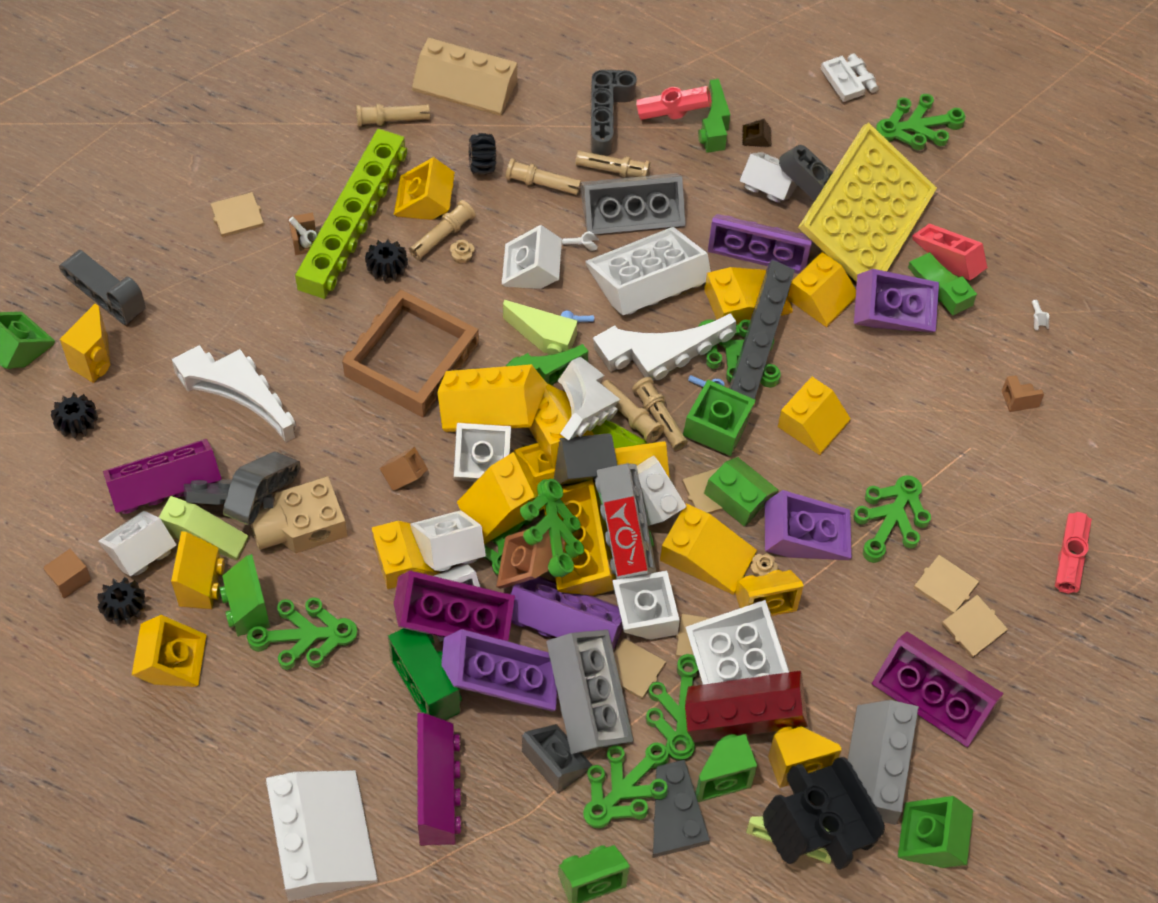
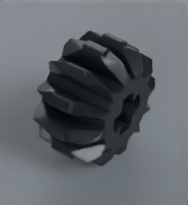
[468,133,497,175]
[365,238,408,282]
[51,392,98,439]
[97,577,146,626]

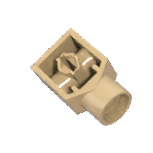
[251,477,347,554]

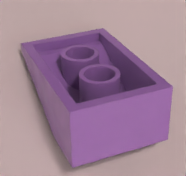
[854,269,939,332]
[765,490,852,560]

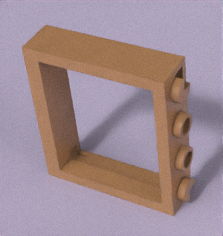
[342,289,479,418]

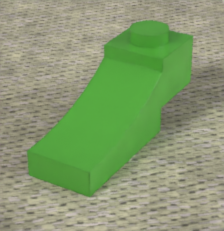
[698,79,730,153]
[908,252,977,316]
[506,344,588,385]

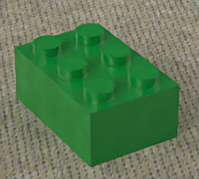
[388,628,462,721]

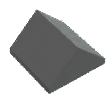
[554,433,617,486]
[522,724,593,794]

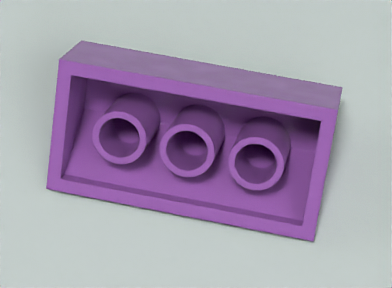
[708,214,813,274]
[511,576,623,650]
[442,629,557,711]

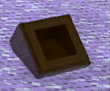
[742,119,771,147]

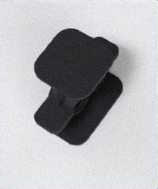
[763,757,885,870]

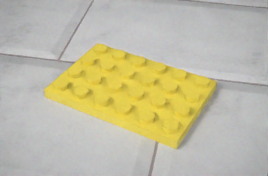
[798,123,937,282]

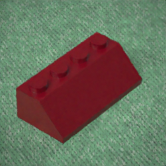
[685,670,808,743]

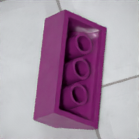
[103,439,222,514]
[394,570,515,641]
[871,631,1004,747]
[417,713,461,846]

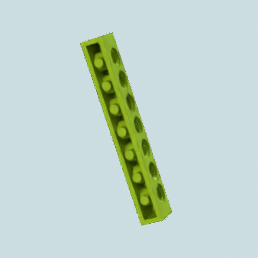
[295,129,408,299]

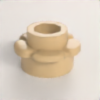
[450,240,475,263]
[751,554,778,577]

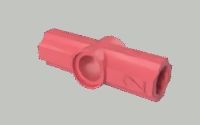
[637,86,712,120]
[1054,512,1092,594]

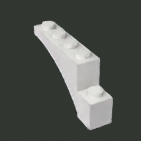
[593,314,736,381]
[172,345,296,442]
[558,357,620,440]

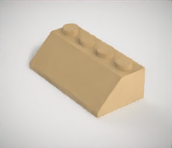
[412,38,517,116]

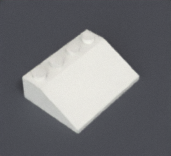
[585,227,711,315]
[686,600,790,684]
[266,771,377,902]

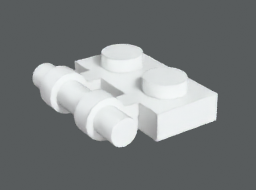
[821,54,879,102]

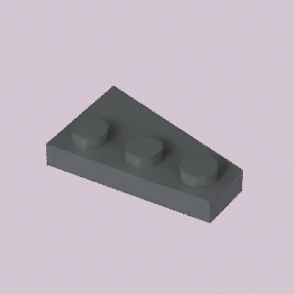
[184,479,273,508]
[652,760,710,858]

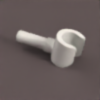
[289,217,317,248]
[562,231,599,251]
[1032,300,1049,330]

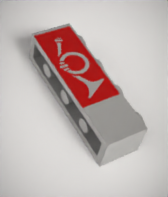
[595,463,656,579]

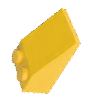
[704,267,793,325]
[457,452,546,544]
[660,503,757,595]

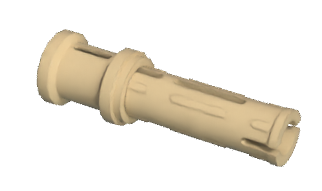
[356,104,430,127]
[576,150,651,178]
[506,158,581,195]
[409,200,476,261]
[632,377,688,451]
[601,380,664,443]

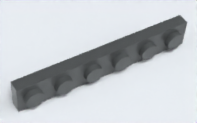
[729,259,795,399]

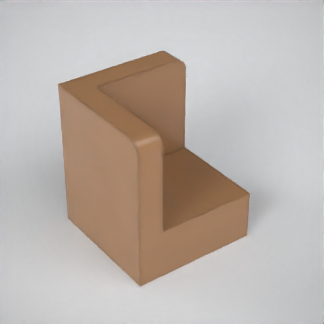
[288,212,316,255]
[1002,375,1044,412]
[379,447,428,490]
[43,548,91,598]

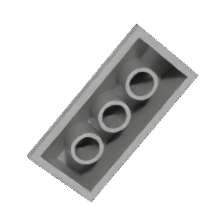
[581,173,685,234]
[546,630,633,754]
[848,700,918,825]

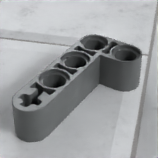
[591,70,637,156]
[779,145,833,201]
[59,250,146,325]
[223,451,300,525]

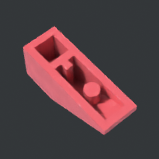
[912,223,987,280]

